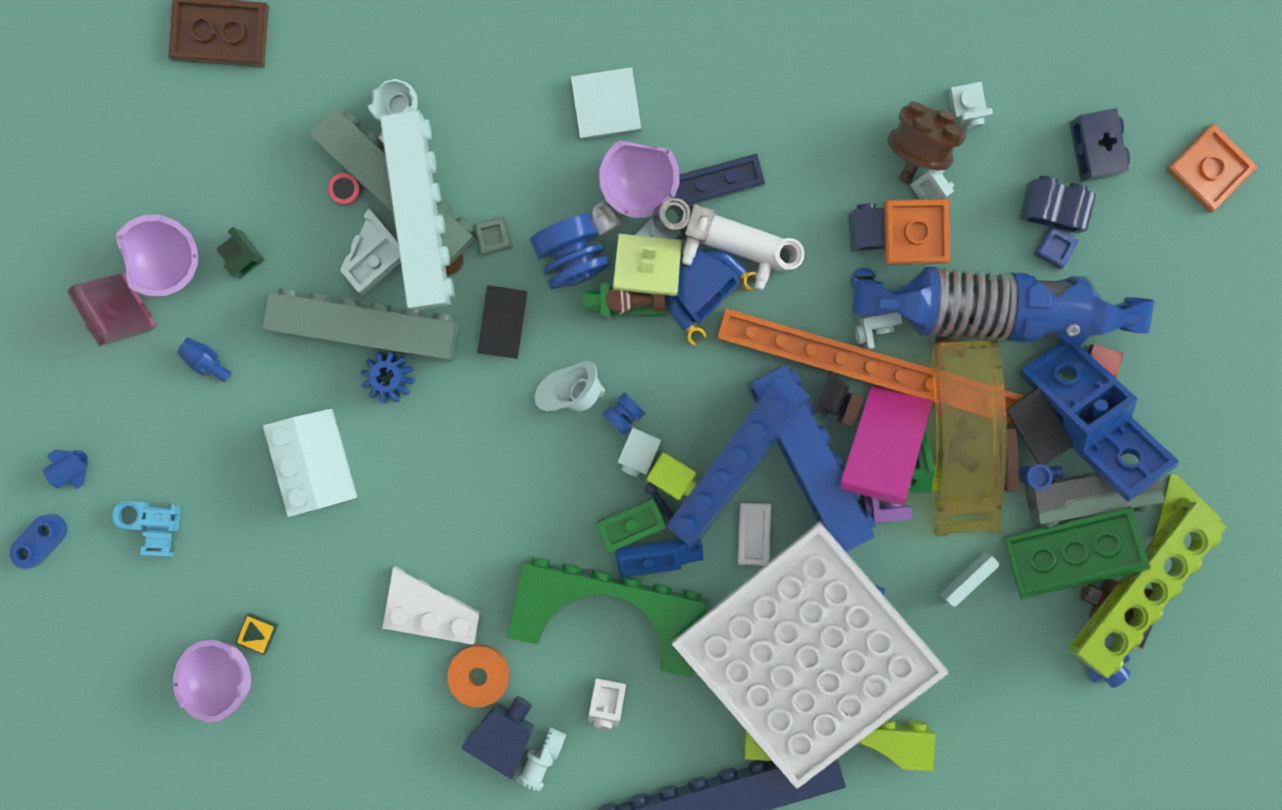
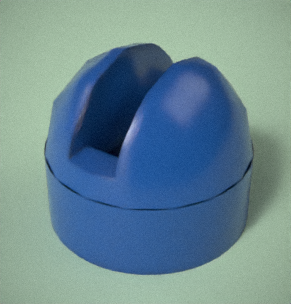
[851,268,877,289]

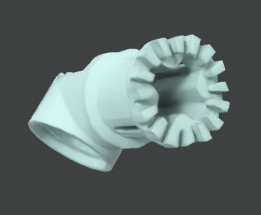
[516,727,566,791]

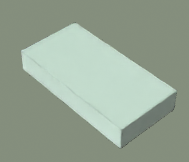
[939,552,999,607]

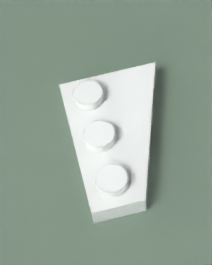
[382,566,481,645]

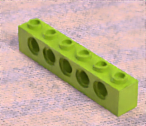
[1066,501,1227,678]

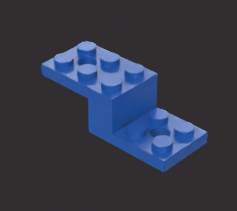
[1020,341,1179,502]

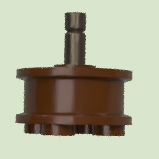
[887,102,966,184]

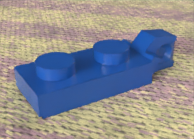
[616,539,704,578]

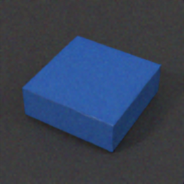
[1034,226,1079,269]

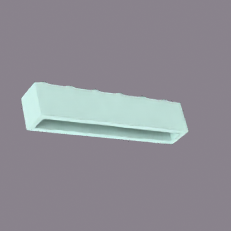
[380,110,455,310]

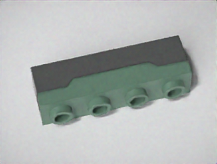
[1025,472,1165,528]

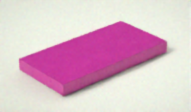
[840,385,933,506]

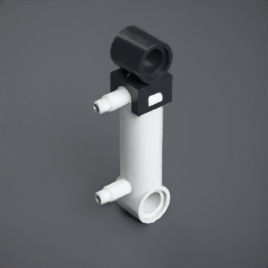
[653,198,805,290]

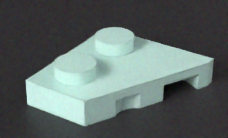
[340,209,401,295]

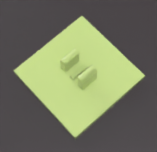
[613,234,682,296]

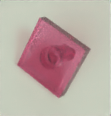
[66,272,157,346]

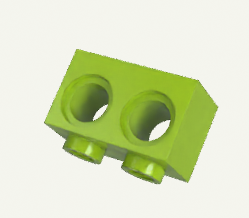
[646,450,697,500]

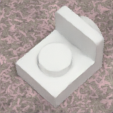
[588,679,626,730]

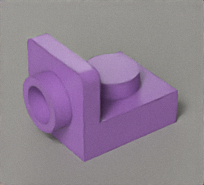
[862,496,913,523]

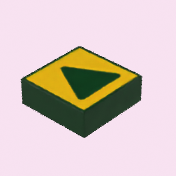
[235,613,279,655]

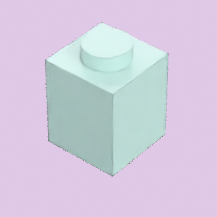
[618,427,661,477]

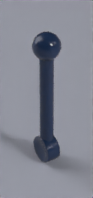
[645,482,673,521]

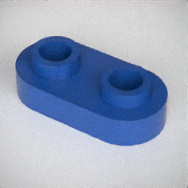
[10,514,67,569]

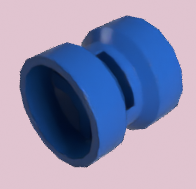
[603,392,646,435]

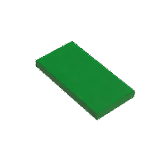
[1003,506,1151,599]

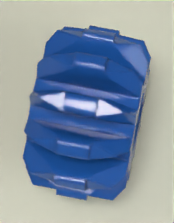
[361,351,415,403]

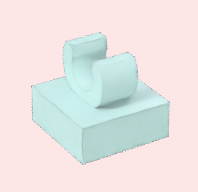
[910,170,954,200]

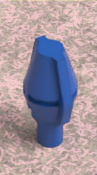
[177,338,231,382]

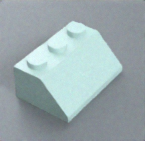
[263,409,357,517]

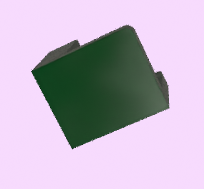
[217,227,265,279]

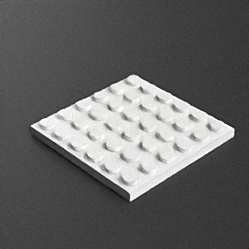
[672,521,948,789]

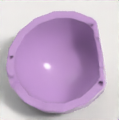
[599,141,680,218]
[116,215,198,296]
[173,639,251,723]

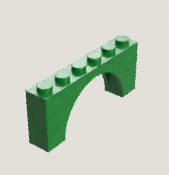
[507,557,708,677]

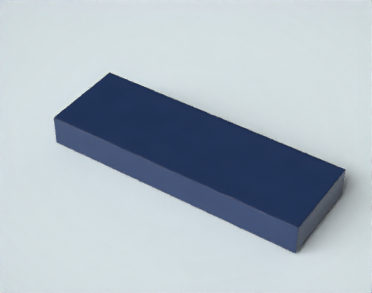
[674,154,765,206]

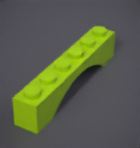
[742,719,936,771]

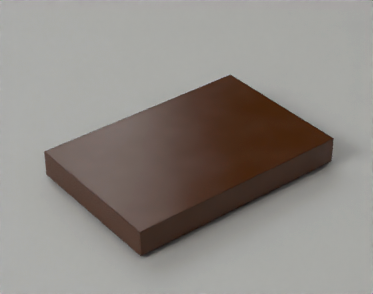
[168,0,269,67]

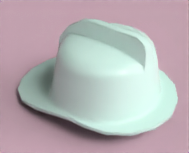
[534,361,605,412]

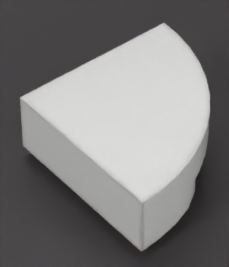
[592,199,622,235]

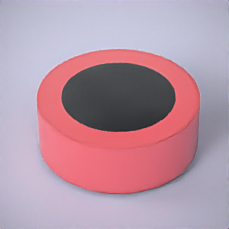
[328,173,361,206]

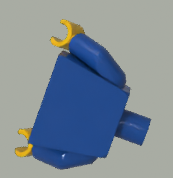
[666,248,757,346]

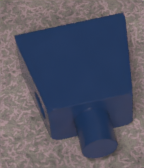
[461,696,534,780]

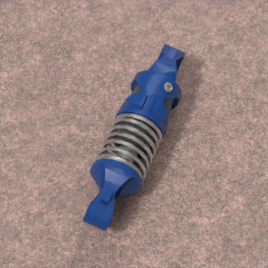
[852,267,1155,346]

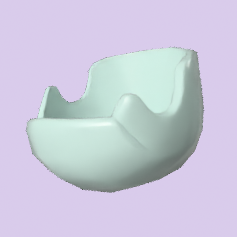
[368,79,418,123]

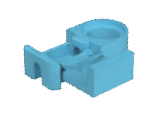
[112,501,181,557]

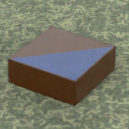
[837,393,864,426]

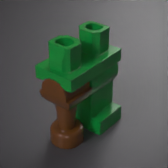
[583,283,666,319]

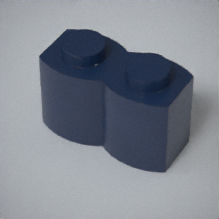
[1020,176,1096,234]

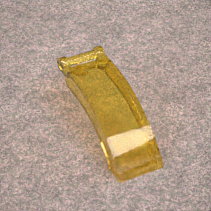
[931,340,1007,536]

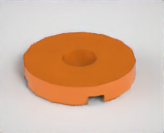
[447,644,510,707]

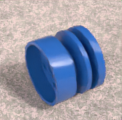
[530,214,611,290]

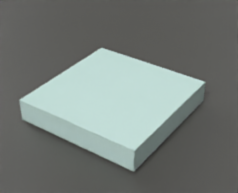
[571,67,641,140]

